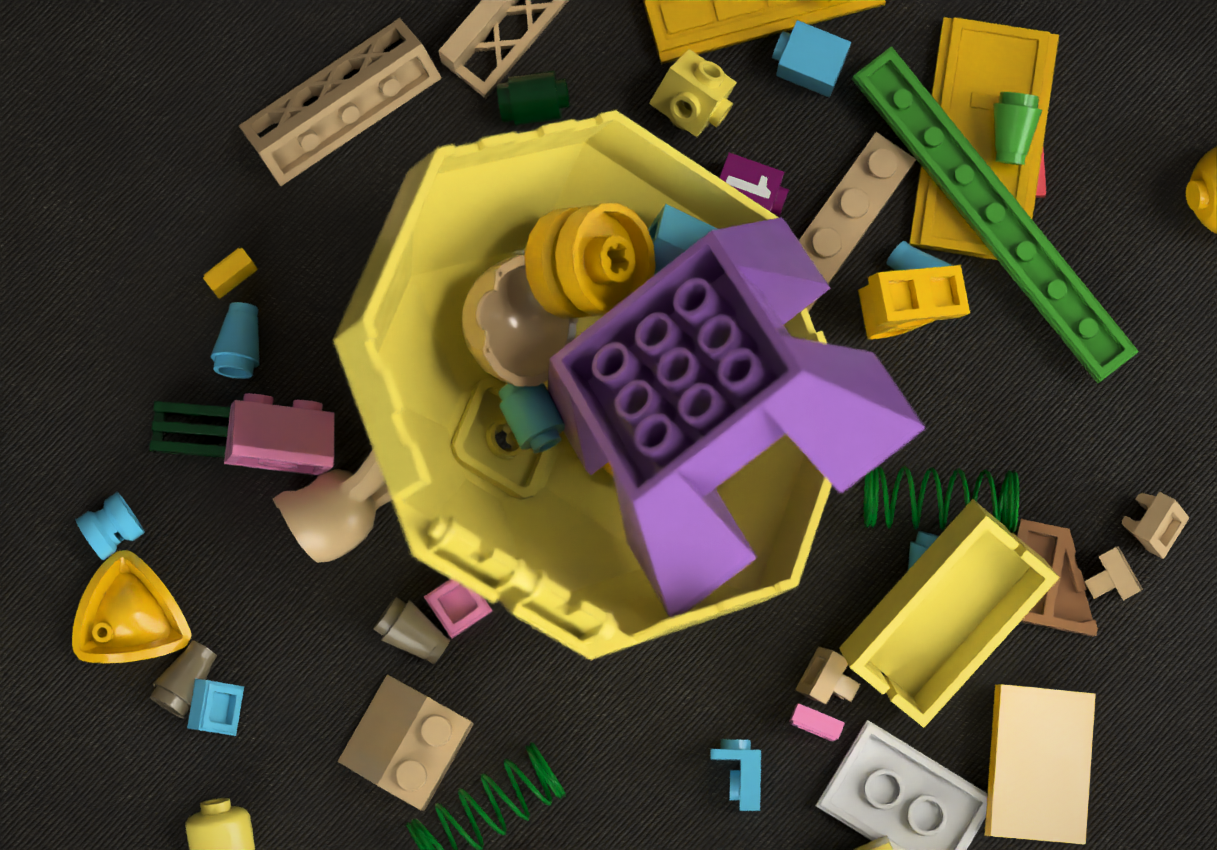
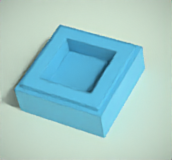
[187,679,244,736]

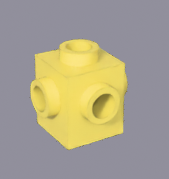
[649,49,737,137]

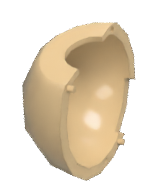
[462,255,578,386]

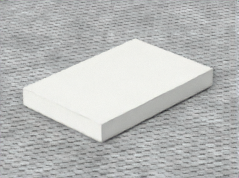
[815,720,987,850]

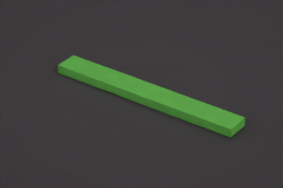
[852,46,1139,384]

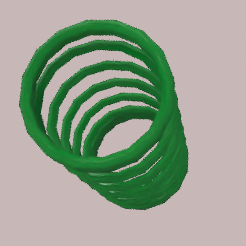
[864,465,1019,534]
[406,742,566,850]

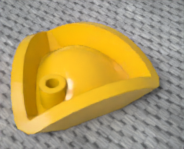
[72,550,191,663]

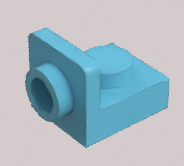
[710,739,761,811]

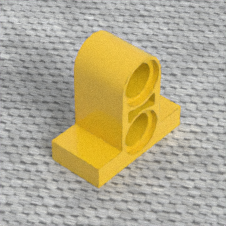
[858,265,970,339]

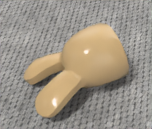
[273,449,392,563]

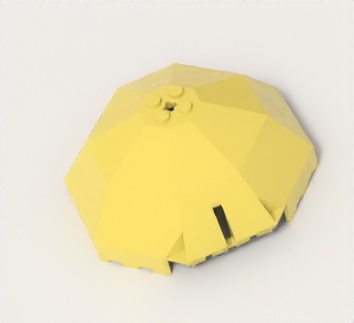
[334,110,832,660]

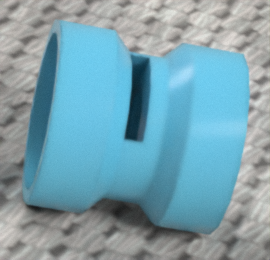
[75,492,145,560]

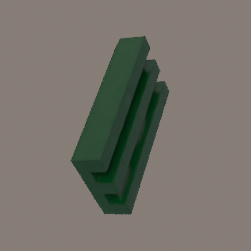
[149,401,231,458]

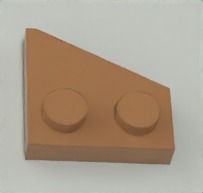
[1015,519,1098,637]

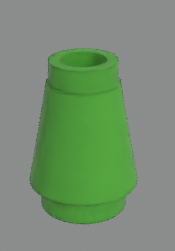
[993,92,1042,165]

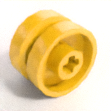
[525,203,656,319]

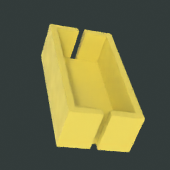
[839,499,1060,728]

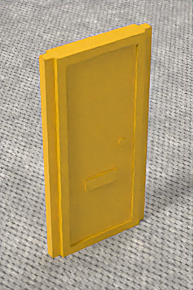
[643,0,886,64]
[909,17,1059,260]

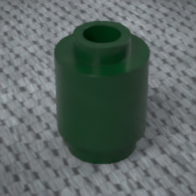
[497,70,570,125]

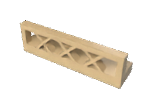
[439,0,569,99]
[239,18,442,187]

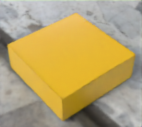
[203,248,258,299]

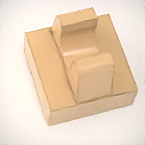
[1122,492,1189,559]
[1084,546,1143,600]
[795,647,861,704]

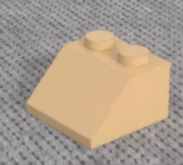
[338,674,474,811]

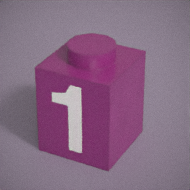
[720,152,789,217]

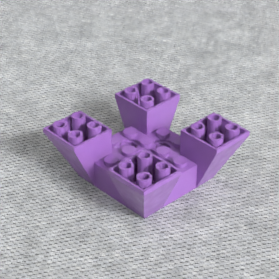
[548,217,926,618]

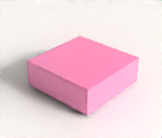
[424,578,493,639]
[789,703,845,742]

